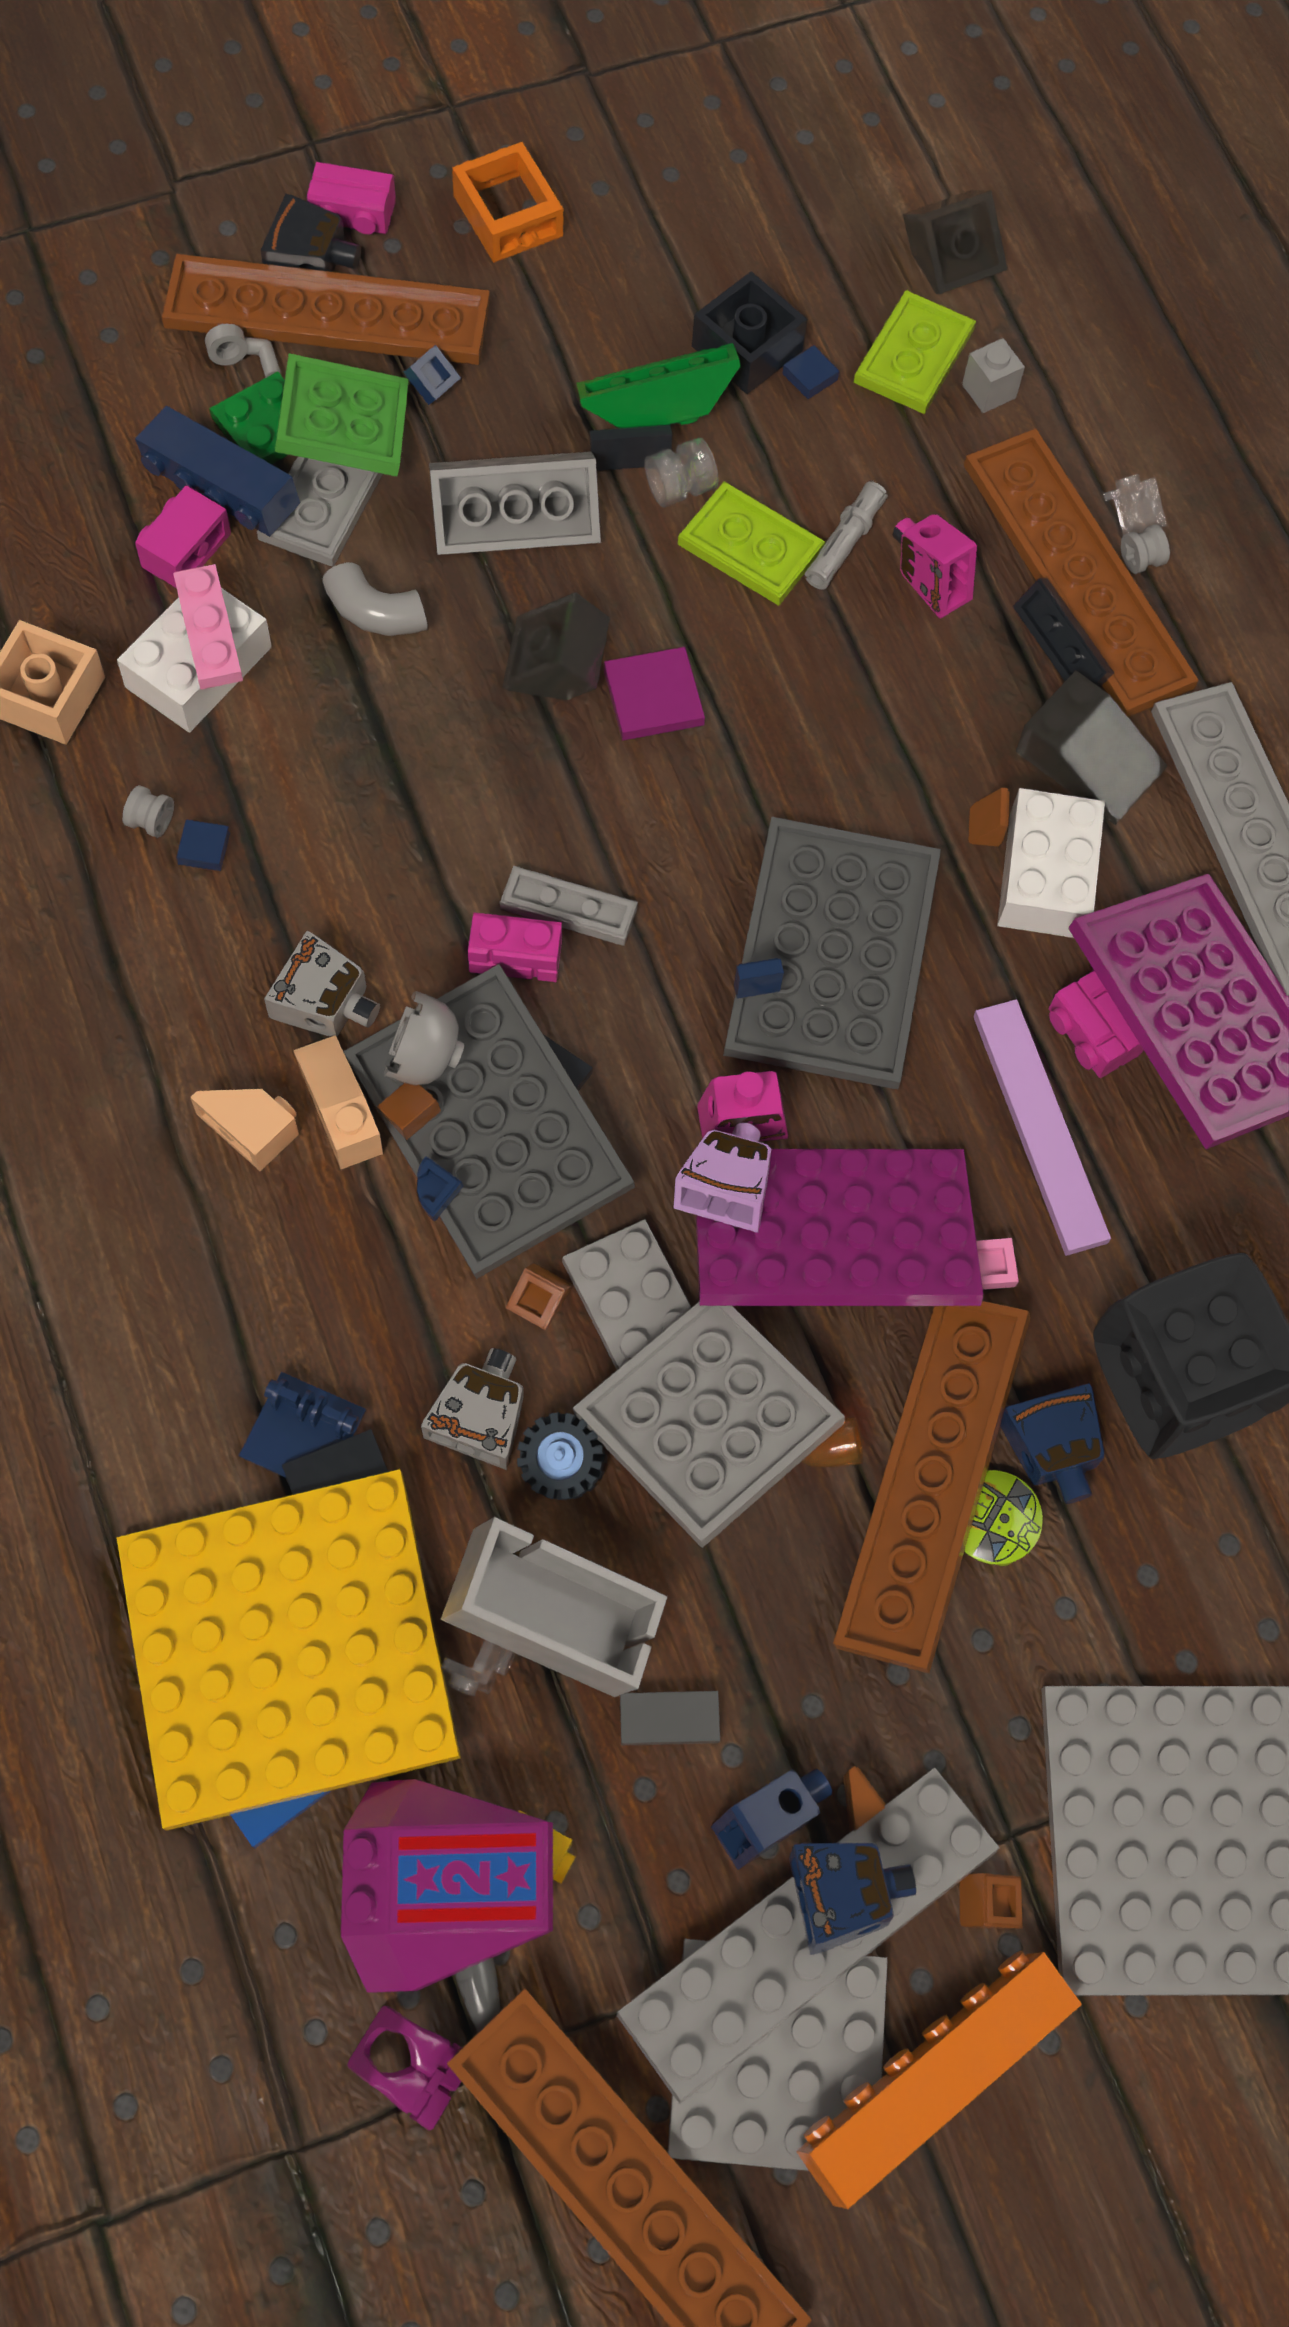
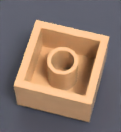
[0,620,105,745]

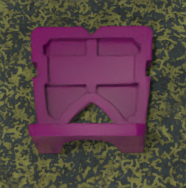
[347,2005,463,2130]

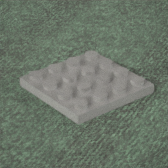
[573,1302,845,1548]
[667,1939,887,2171]

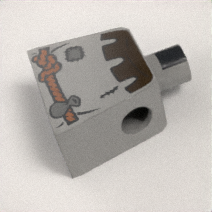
[264,931,380,1037]
[421,1348,524,1470]

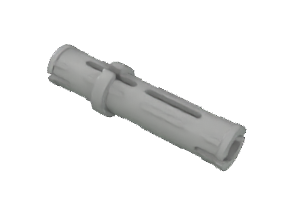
[804,481,888,590]

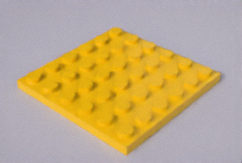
[116,1469,461,1831]

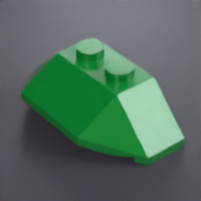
[576,343,740,428]

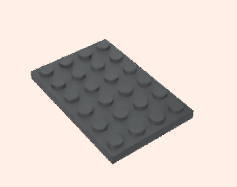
[723,817,941,1090]
[343,964,635,1279]

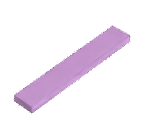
[973,999,1111,1256]

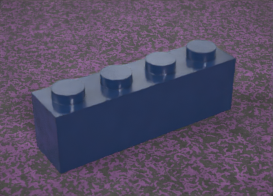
[135,405,300,537]

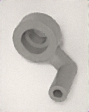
[205,324,282,378]

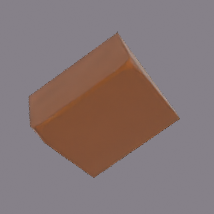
[968,788,1010,847]
[377,1083,441,1140]
[505,1263,573,1330]
[843,1766,886,1832]
[959,1873,1023,1929]

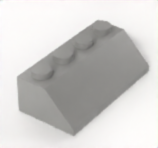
[429,452,601,555]

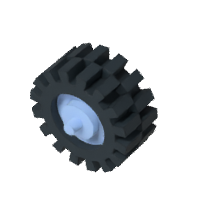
[517,1412,607,1500]

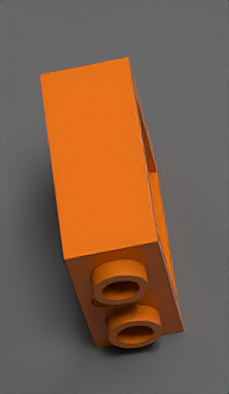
[452,142,563,263]

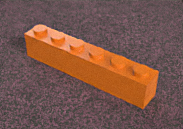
[796,1951,1082,2209]

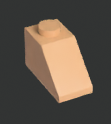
[190,1089,299,1171]

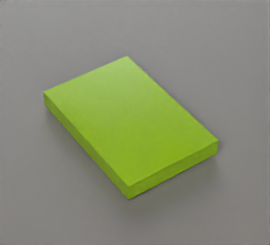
[854,290,976,414]
[678,481,825,606]

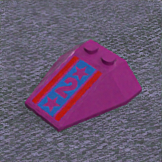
[341,1779,553,1993]

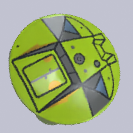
[964,1470,1043,1566]

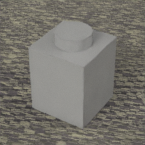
[962,338,1025,413]

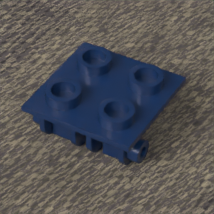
[239,1372,366,1478]

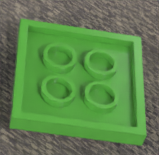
[275,353,409,477]

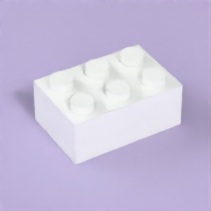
[117,588,272,733]
[997,788,1105,938]

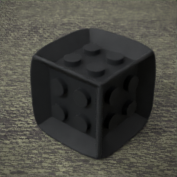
[1093,1253,1289,1459]

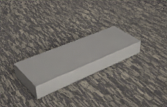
[500,866,638,946]

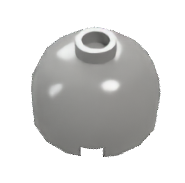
[384,991,464,1085]

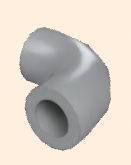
[322,563,427,636]

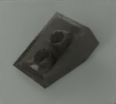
[1015,671,1167,825]

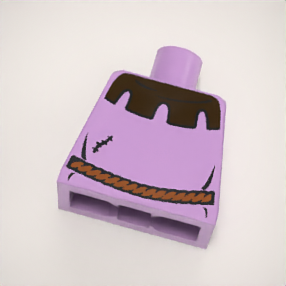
[674,1123,771,1233]

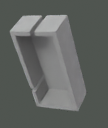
[441,1517,667,1697]

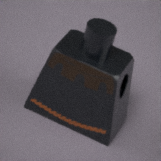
[261,193,361,272]

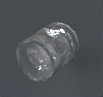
[645,437,719,508]

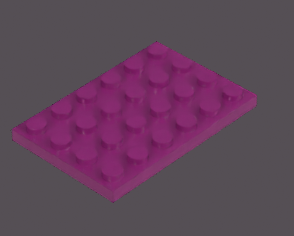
[1068,874,1289,1149]
[694,1148,983,1306]

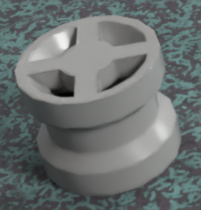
[1121,525,1170,574]
[122,785,174,838]

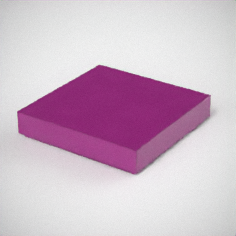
[604,647,705,741]

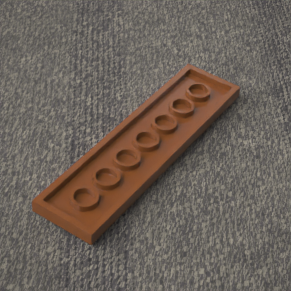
[162,254,490,365]
[964,428,1199,719]
[833,1301,1031,1674]
[447,1988,812,2327]

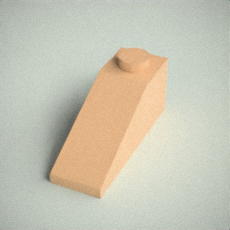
[293,1035,383,1169]

